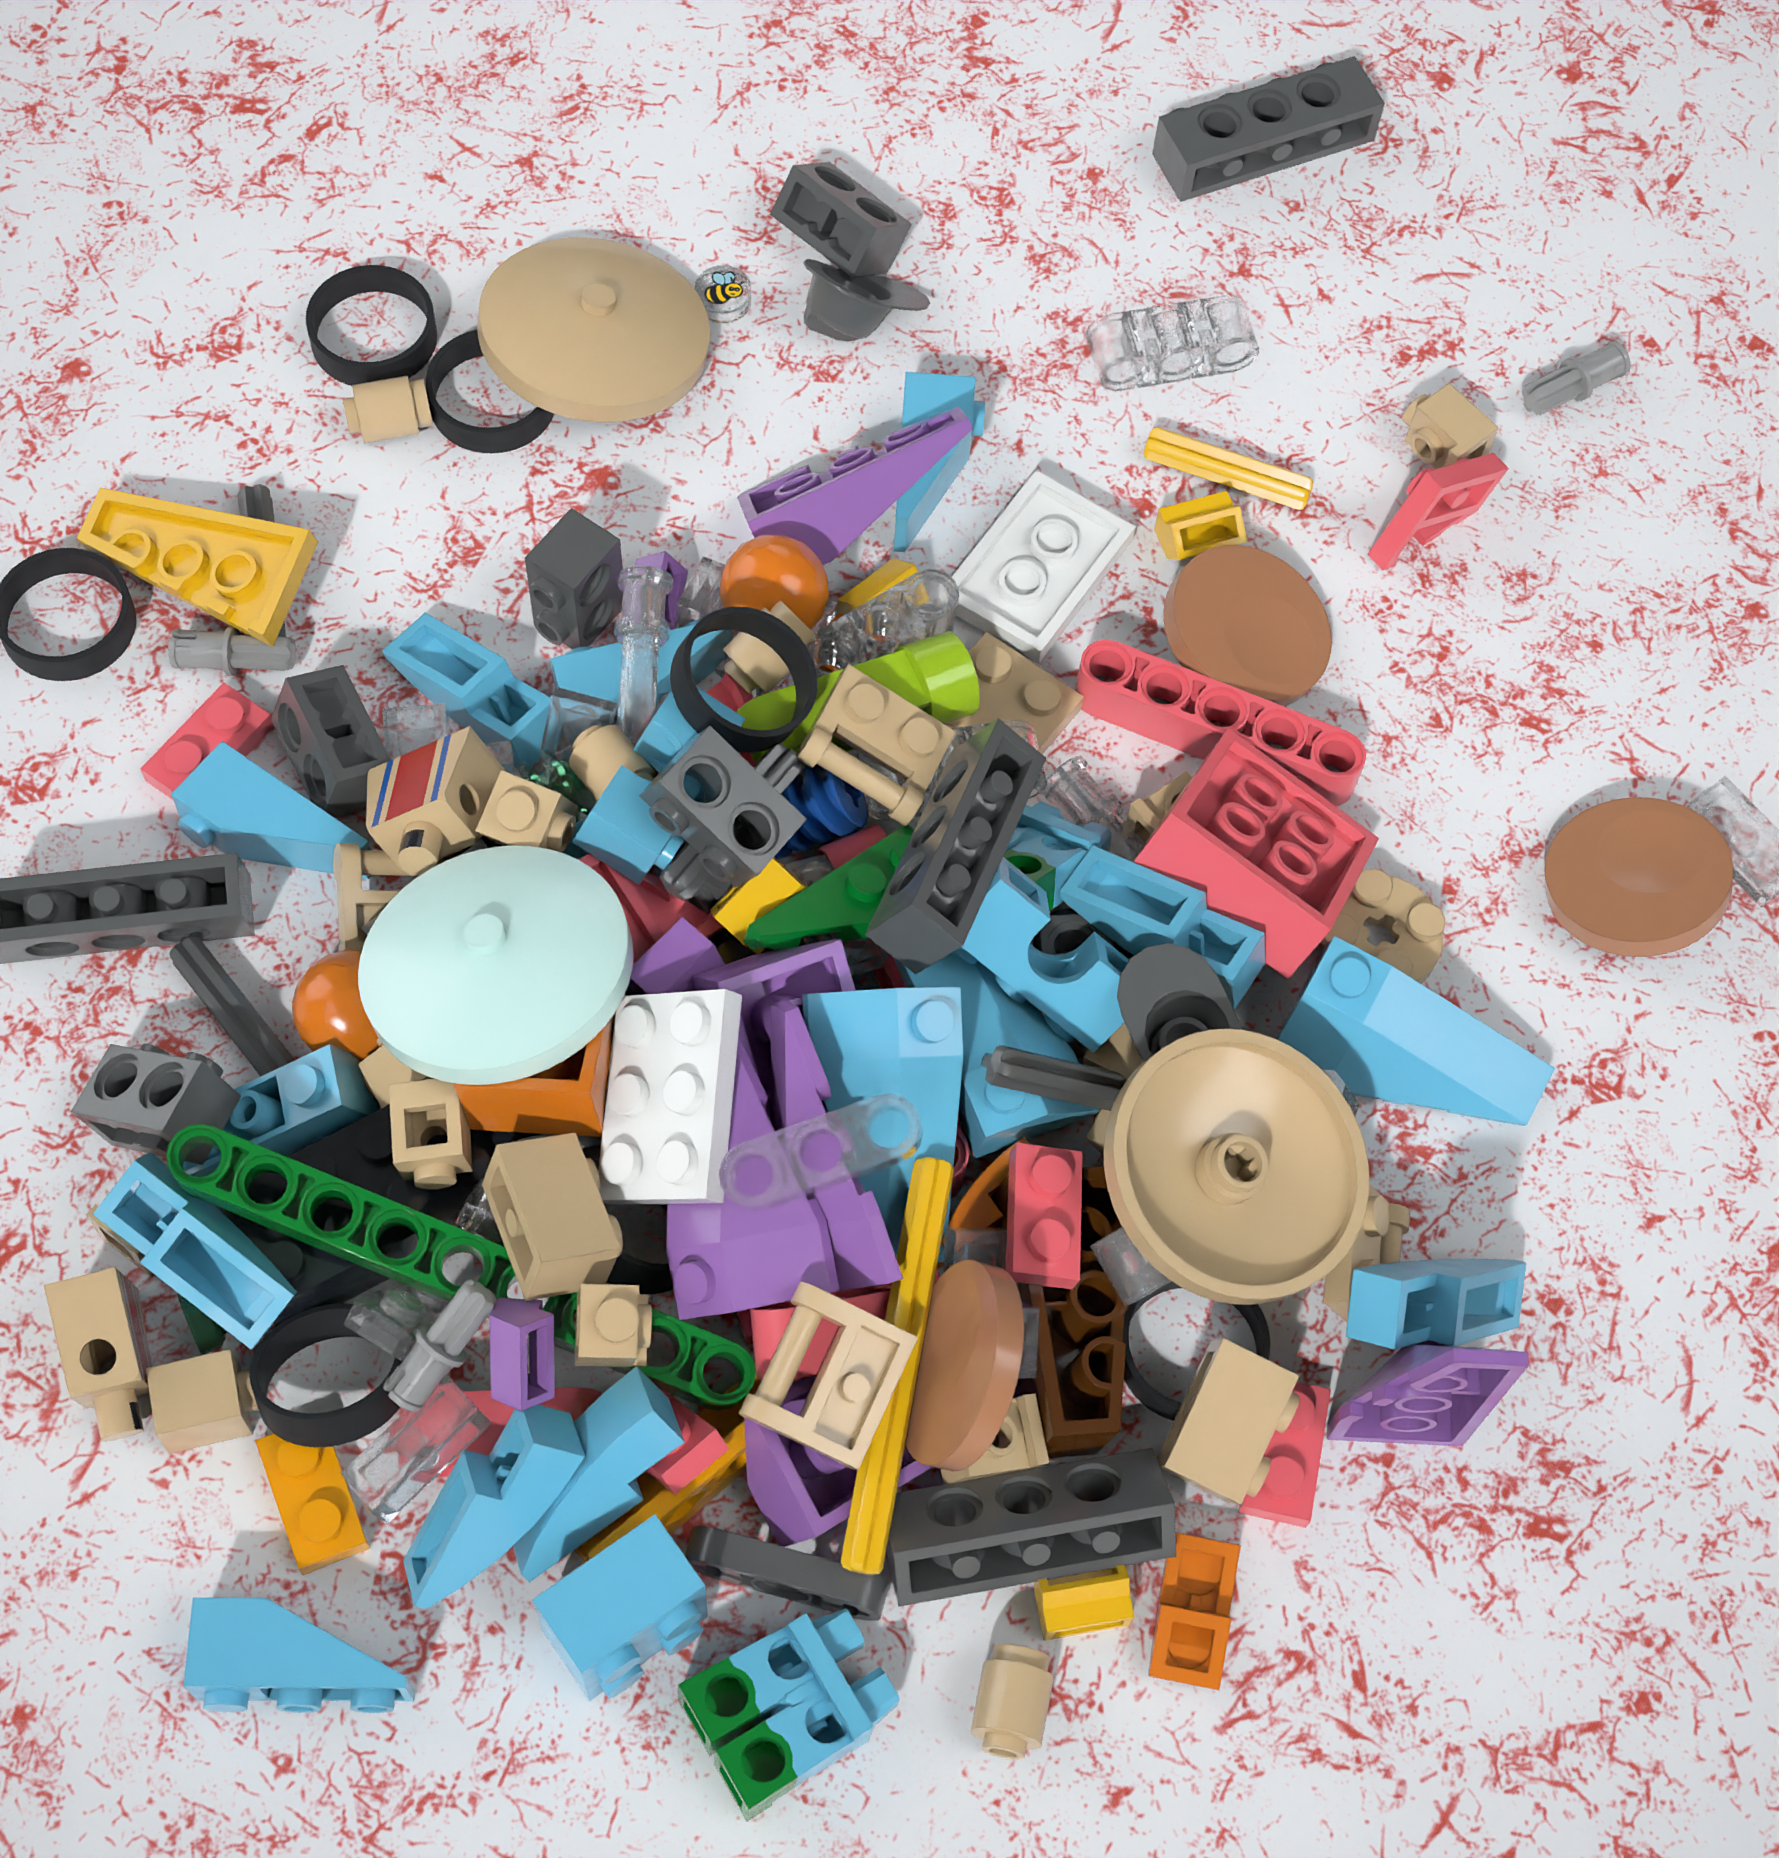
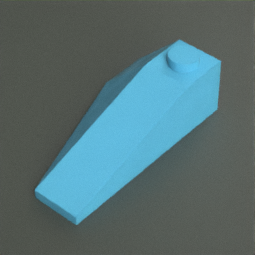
[1276,936,1555,1126]
[893,951,1099,1158]
[802,987,963,1262]

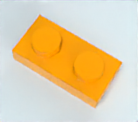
[255,1433,370,1576]

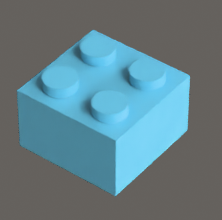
[532,1514,708,1701]

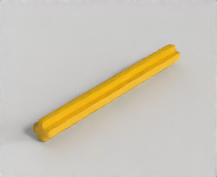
[841,1157,954,1575]

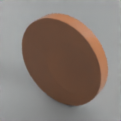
[1163,545,1332,707]
[1545,797,1733,957]
[905,1260,1024,1472]

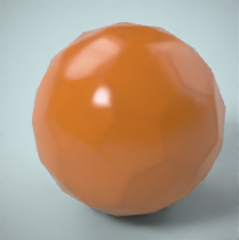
[720,534,829,630]
[292,949,379,1061]

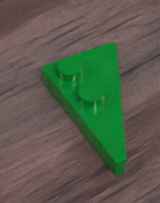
[744,824,914,950]

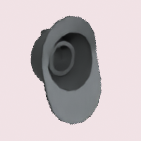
[803,259,930,342]
[1117,943,1243,1062]

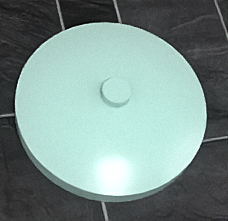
[358,845,634,1085]

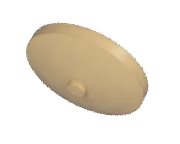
[477,237,710,422]
[1103,1029,1369,1305]

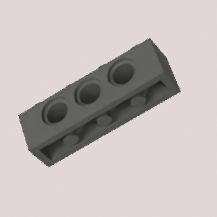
[1152,56,1385,202]
[865,718,1046,975]
[0,853,255,964]
[885,1448,1176,1607]

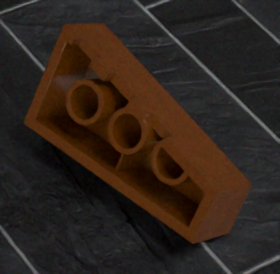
[991,1166,1133,1458]

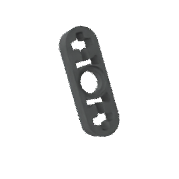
[684,1526,890,1621]

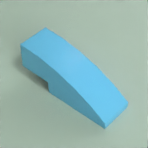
[382,612,568,773]
[1060,845,1265,1010]
[92,1152,297,1350]
[1346,1259,1526,1350]
[513,1366,685,1583]
[403,1405,585,1609]

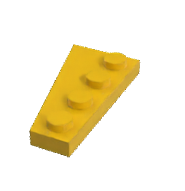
[76,487,318,647]

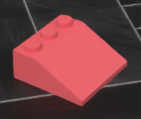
[1133,727,1379,979]

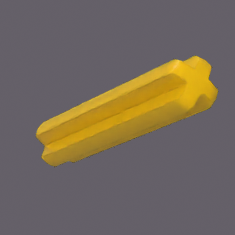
[1144,427,1313,510]

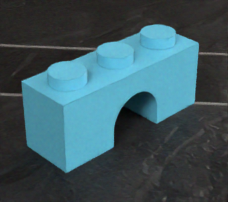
[572,686,746,885]
[955,857,1129,1053]

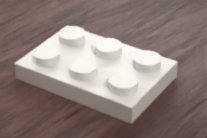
[938,470,1136,664]
[598,989,742,1205]

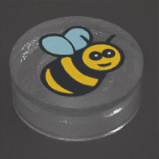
[695,265,751,323]

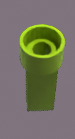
[736,631,980,766]

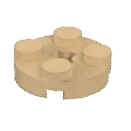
[1318,869,1445,984]

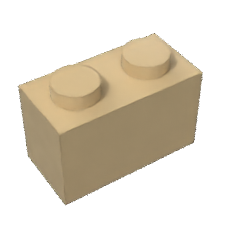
[482,1133,623,1301]
[1157,1338,1300,1505]

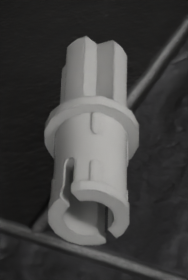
[1522,341,1631,415]
[168,626,296,676]
[383,1280,497,1412]

